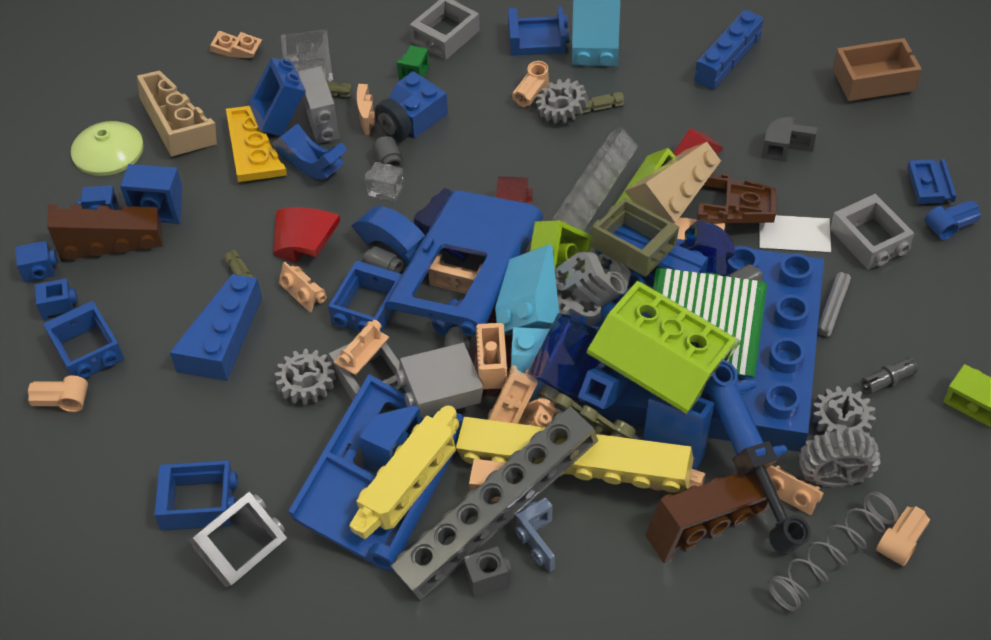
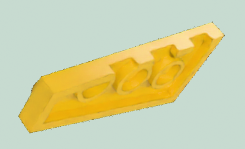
[226,106,287,182]

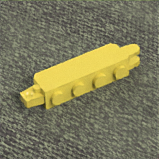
[349,405,459,539]

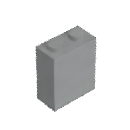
[396,343,483,418]

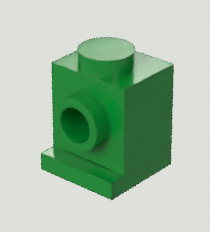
[397,45,429,80]

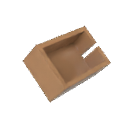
[833,38,922,101]

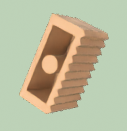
[476,323,507,389]

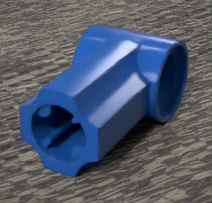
[924,200,981,240]

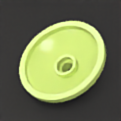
[71,121,144,176]

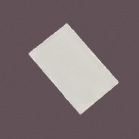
[759,215,831,252]

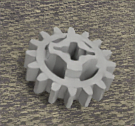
[536,79,588,124]
[275,349,336,405]
[812,386,876,434]

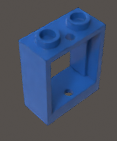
[248,57,306,136]
[328,260,402,332]
[43,301,124,379]
[154,460,238,530]

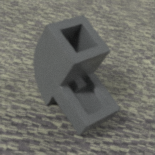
[762,117,817,162]

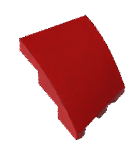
[273,207,340,263]

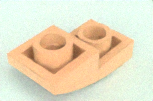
[210,31,262,58]
[357,84,377,135]

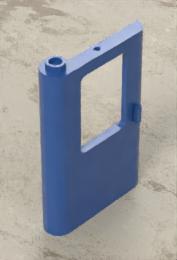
[384,190,543,337]
[288,374,464,571]

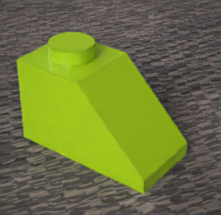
[943,364,991,427]

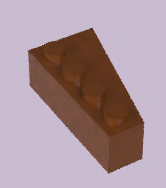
[47,204,163,261]
[645,471,770,563]

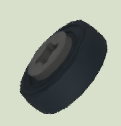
[375,98,412,141]

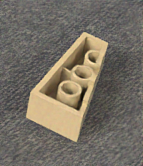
[137,70,217,156]
[625,142,721,223]

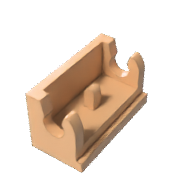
[428,254,482,294]
[487,365,538,424]

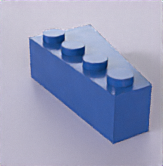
[170,274,262,381]

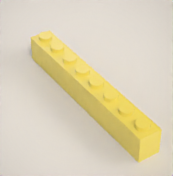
[456,417,694,493]

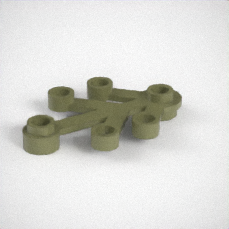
[537,384,636,439]

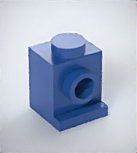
[77,185,118,210]
[35,278,78,321]

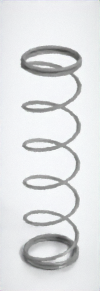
[768,491,898,611]

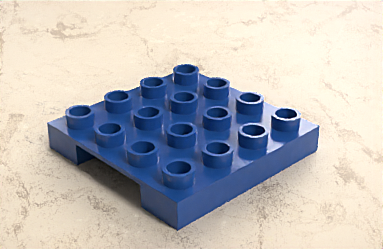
[578,239,824,452]

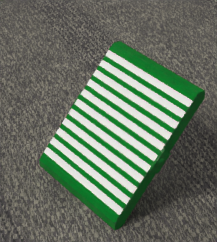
[648,268,768,378]

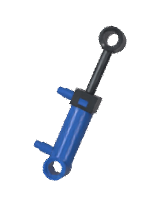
[703,360,811,554]

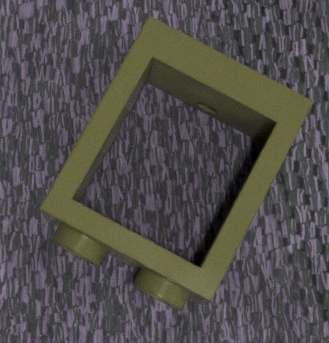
[591,198,679,277]

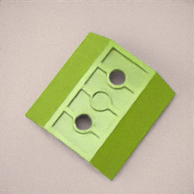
[587,281,741,414]

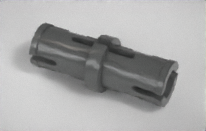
[861,357,918,395]

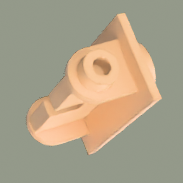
[279,262,327,313]
[334,320,389,375]
[518,398,562,427]
[766,465,824,516]

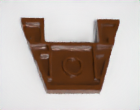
[696,173,776,223]

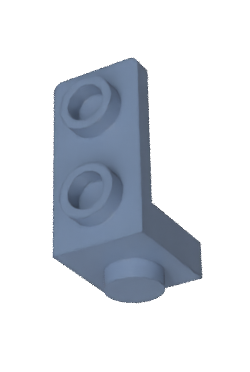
[515,497,555,572]

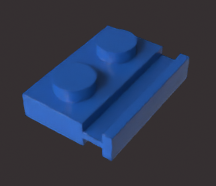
[907,159,957,204]

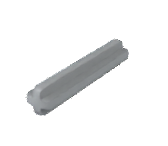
[817,272,851,337]

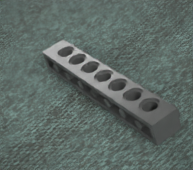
[391,406,598,601]

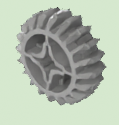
[799,428,881,488]

